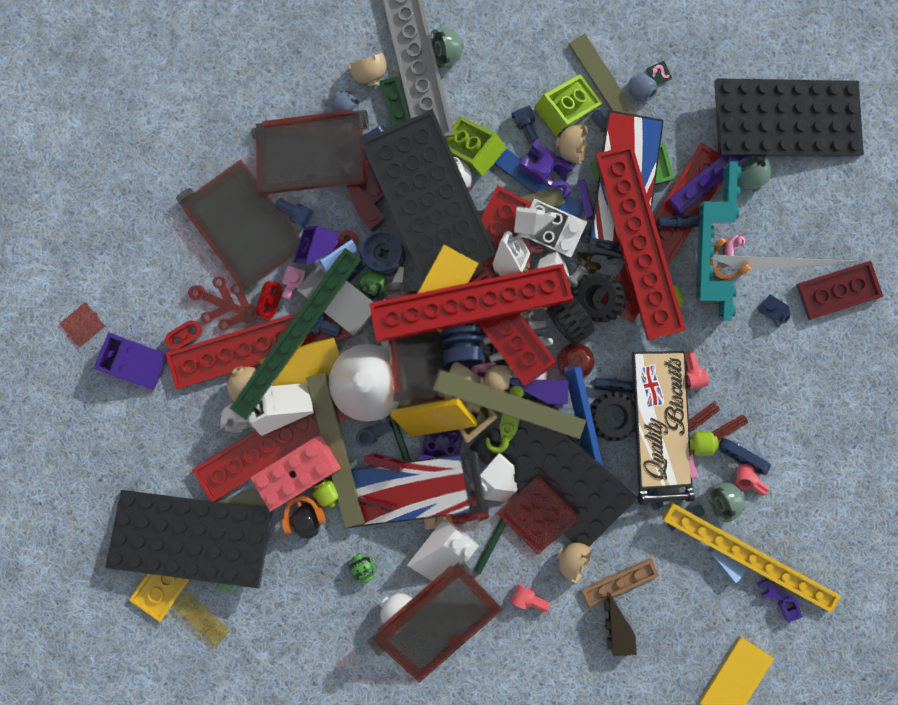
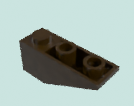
[604,592,637,656]

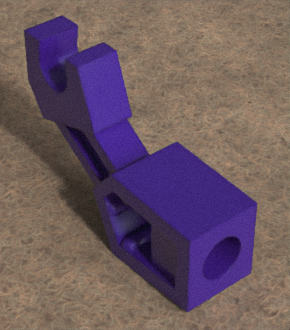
[757,580,803,622]

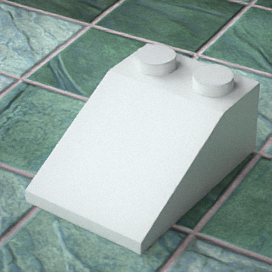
[407,519,479,582]

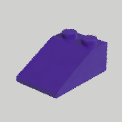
[509,379,568,408]

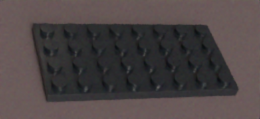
[714,78,864,157]
[360,109,496,281]
[469,395,637,547]
[105,490,273,589]

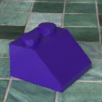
[293,225,339,264]

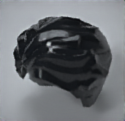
[289,503,321,539]

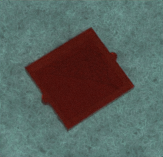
[59,302,105,348]

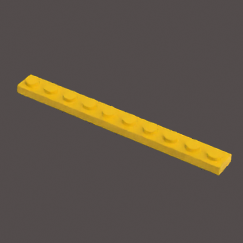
[662,502,841,613]

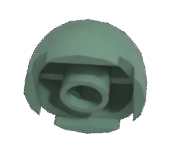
[430,28,464,68]
[737,156,771,192]
[707,482,745,522]

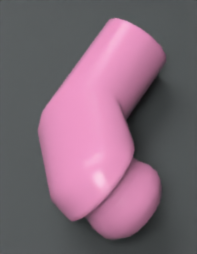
[724,236,745,256]

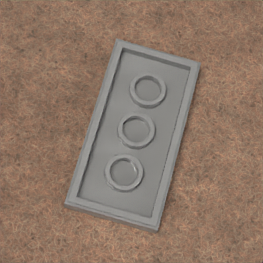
[297,262,374,337]

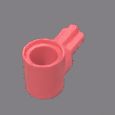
[685,352,709,390]
[736,464,769,496]
[510,584,550,613]

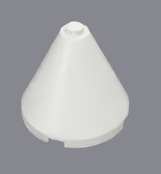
[329,344,406,421]

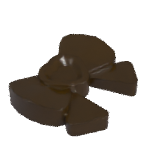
[574,252,601,274]

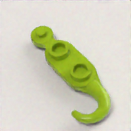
[486,386,524,453]

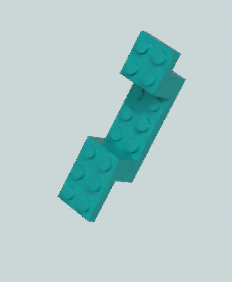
[696,162,741,321]

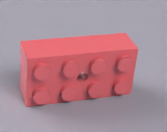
[250,435,341,512]

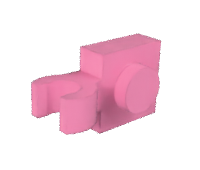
[282,266,306,301]

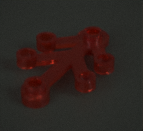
[188,276,258,331]

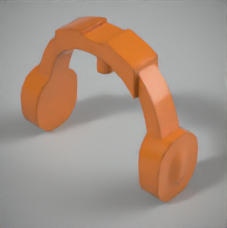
[710,237,752,280]
[282,496,326,535]

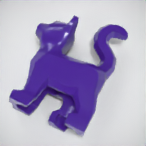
[517,139,574,197]

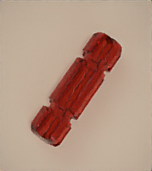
[689,402,720,431]
[712,414,748,440]

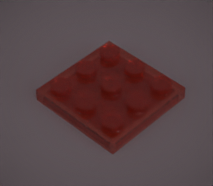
[497,476,579,554]

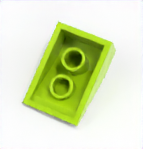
[534,74,603,137]
[446,117,507,177]

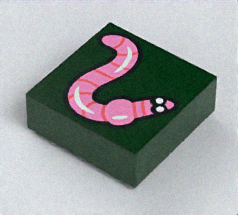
[646,61,672,85]

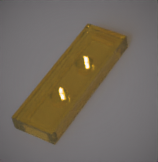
[174,592,231,646]

